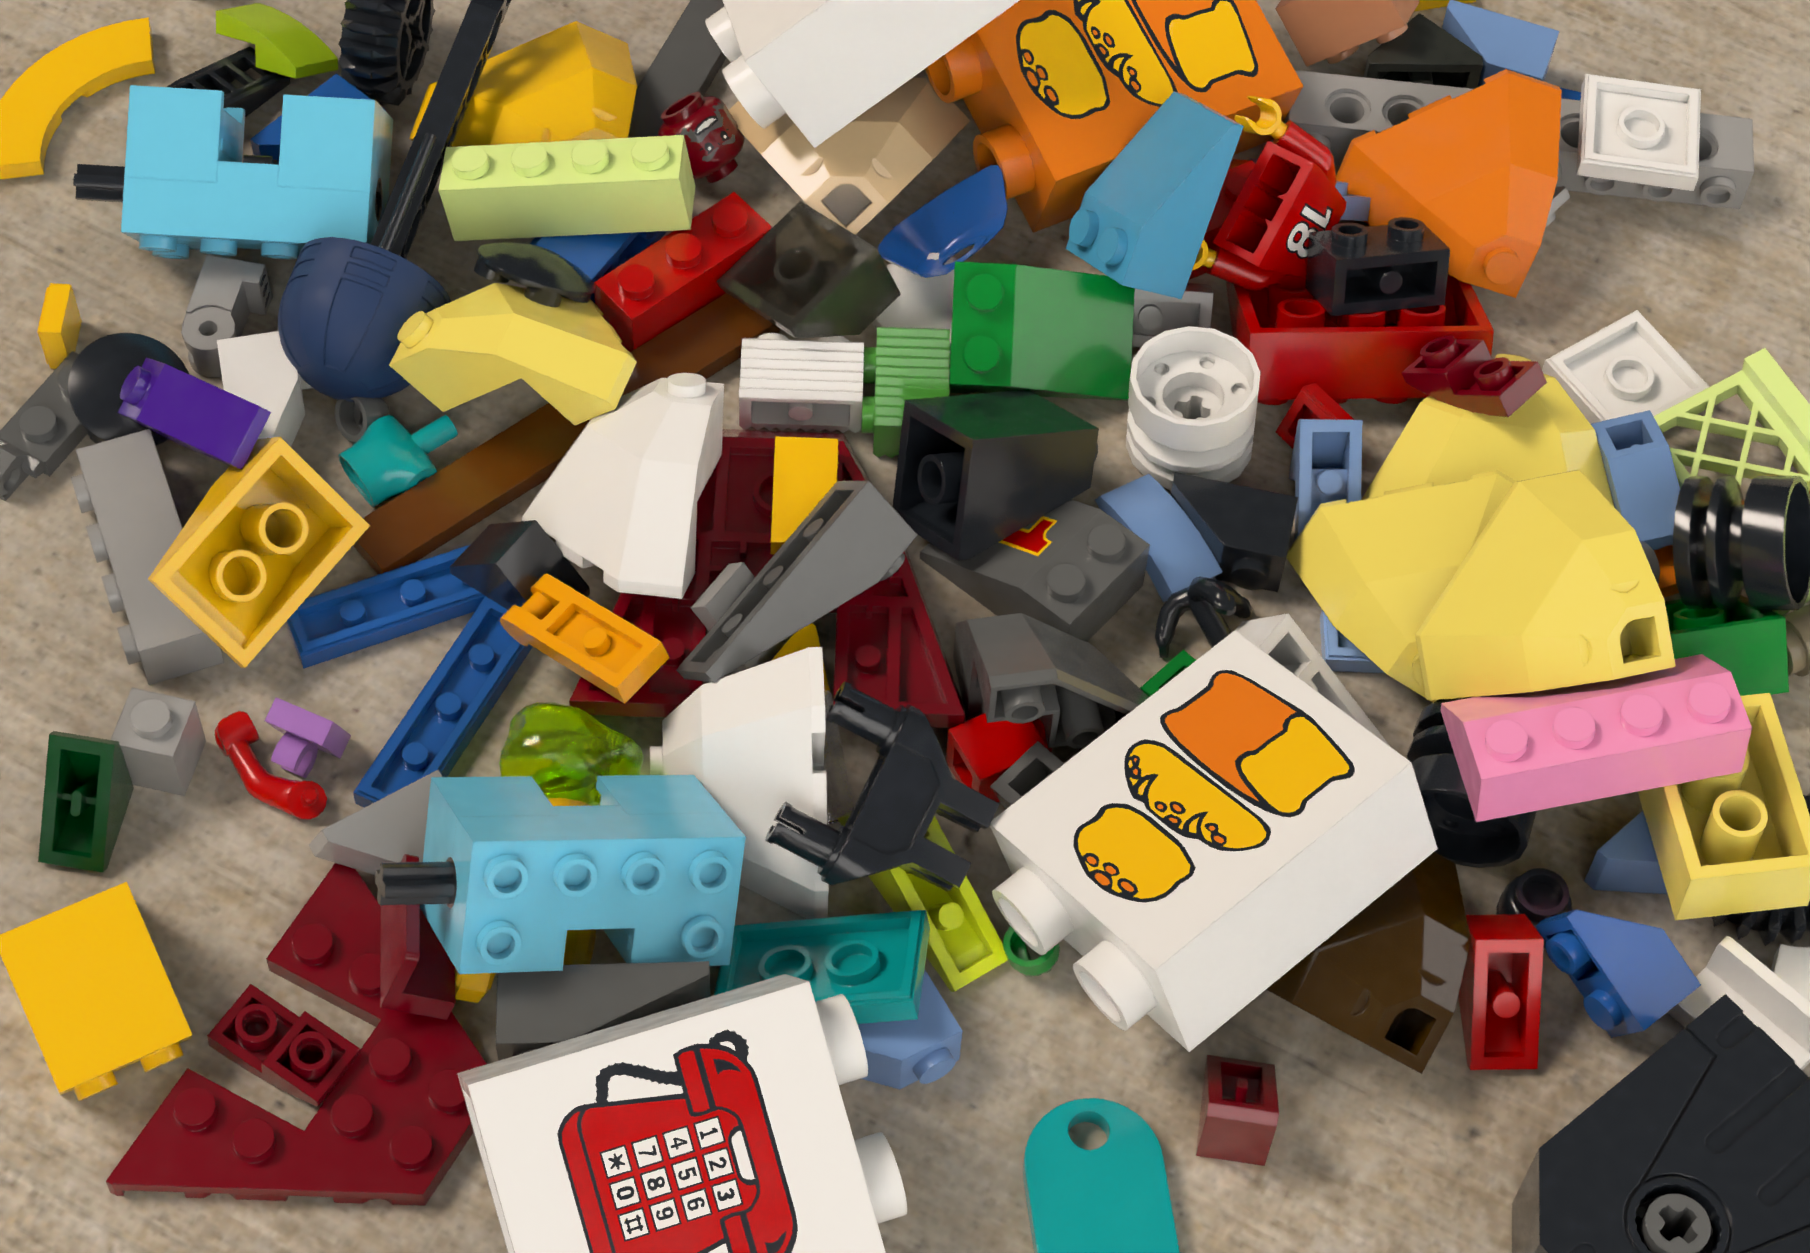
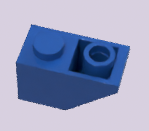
[1535,909,1701,1038]

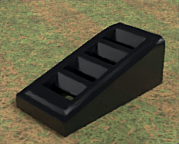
[167,46,290,117]

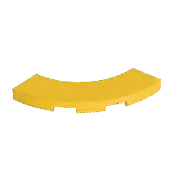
[0,17,155,179]

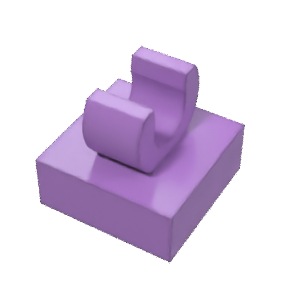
[264,697,351,779]

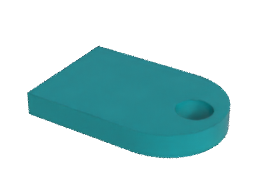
[1023,1098,1180,1253]

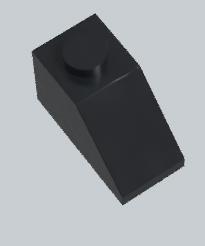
[1171,472,1298,592]

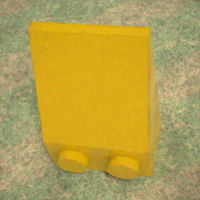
[148,437,370,668]

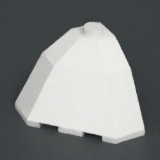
[522,373,724,599]
[650,647,829,919]

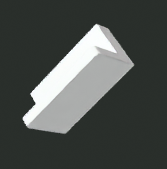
[1667,936,1810,1070]

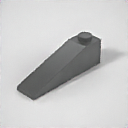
[676,481,917,682]

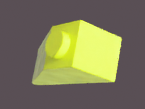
[837,810,1008,992]

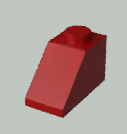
[1458,914,1544,1070]

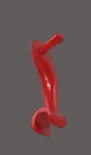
[214,711,327,820]

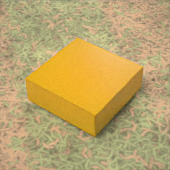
[37,283,82,369]

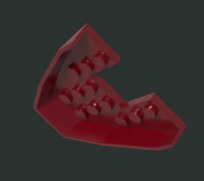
[569,429,965,741]

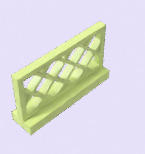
[1654,348,1810,615]

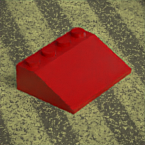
[1226,274,1494,405]

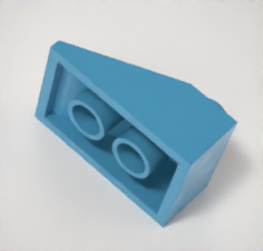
[1066,91,1244,299]

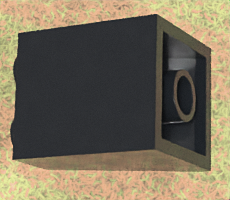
[892,390,1099,561]

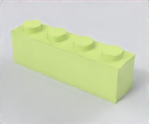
[438,135,696,241]

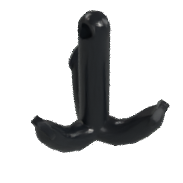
[1155,576,1252,658]

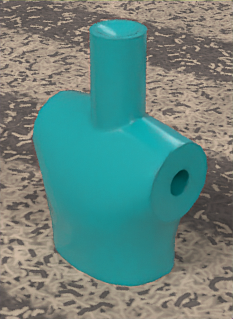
[338,415,458,507]

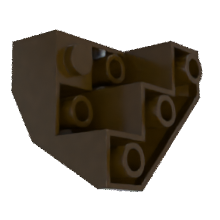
[1266,852,1471,1074]

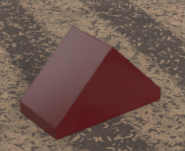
[1196,1055,1279,1166]

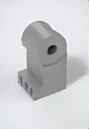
[181,255,273,378]

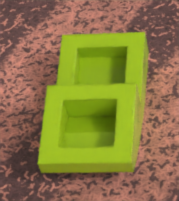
[216,3,338,79]

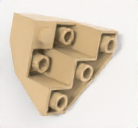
[729,78,970,245]

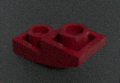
[1401,336,1547,417]
[207,984,361,1107]

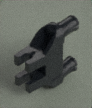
[765,681,999,892]

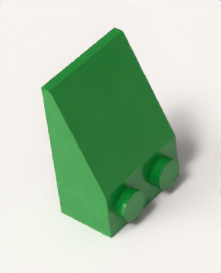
[949,261,1135,401]

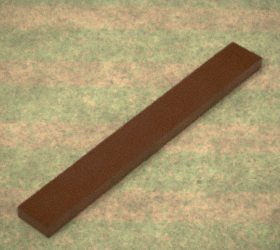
[353,283,780,575]

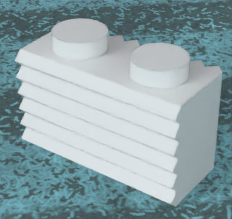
[739,333,864,433]

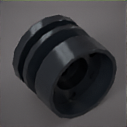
[1673,476,1810,610]
[1407,697,1537,868]

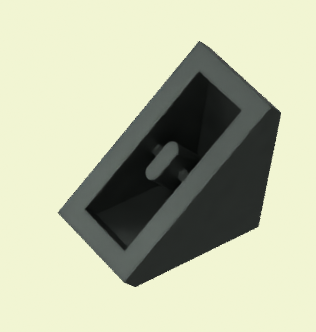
[1363,13,1483,89]

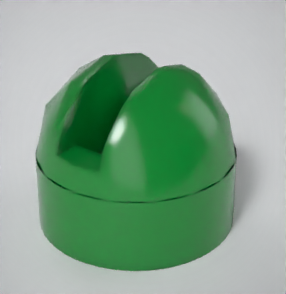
[1003,926,1060,977]

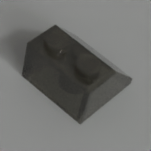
[716,201,901,339]

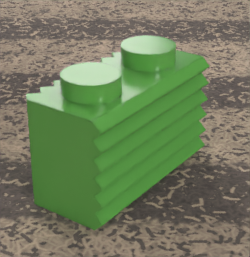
[861,327,950,458]

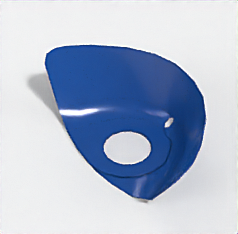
[876,165,1008,278]

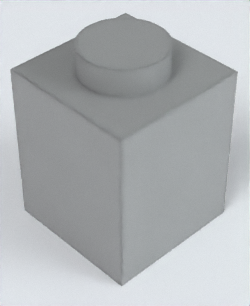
[110,687,206,796]

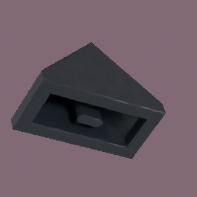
[450,520,590,610]

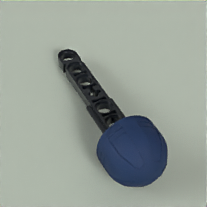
[278,0,511,402]

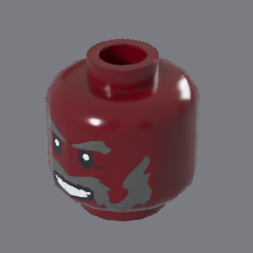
[658,92,745,183]

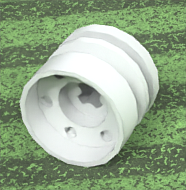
[1126,326,1261,490]

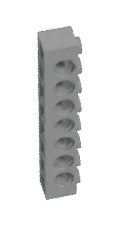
[1284,70,1754,209]

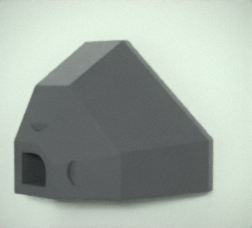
[953,613,1149,749]

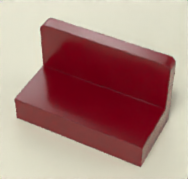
[380,854,456,1020]

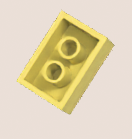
[1638,693,1810,921]

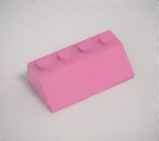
[1440,654,1752,822]

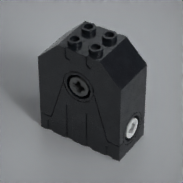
[1512,994,1810,1253]

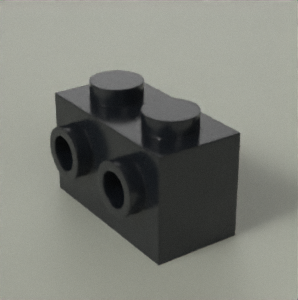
[1305,217,1450,316]

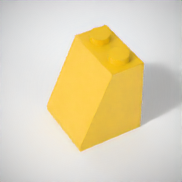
[0,881,192,1101]

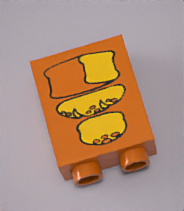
[925,0,1303,233]

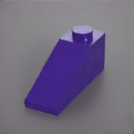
[118,357,271,470]

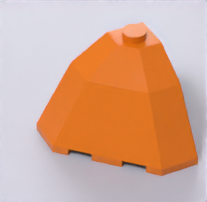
[1336,69,1562,298]

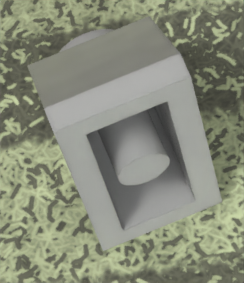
[309,770,442,875]

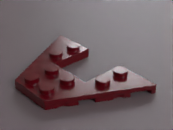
[105,863,486,1206]

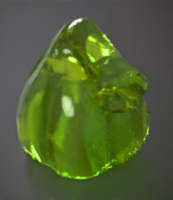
[499,702,644,805]

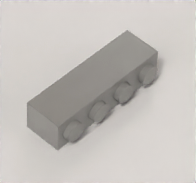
[71,429,224,685]

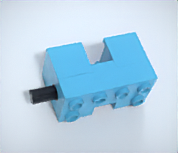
[73,85,393,259]
[375,775,746,974]

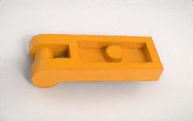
[500,574,670,704]

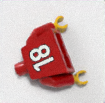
[1192,96,1347,291]

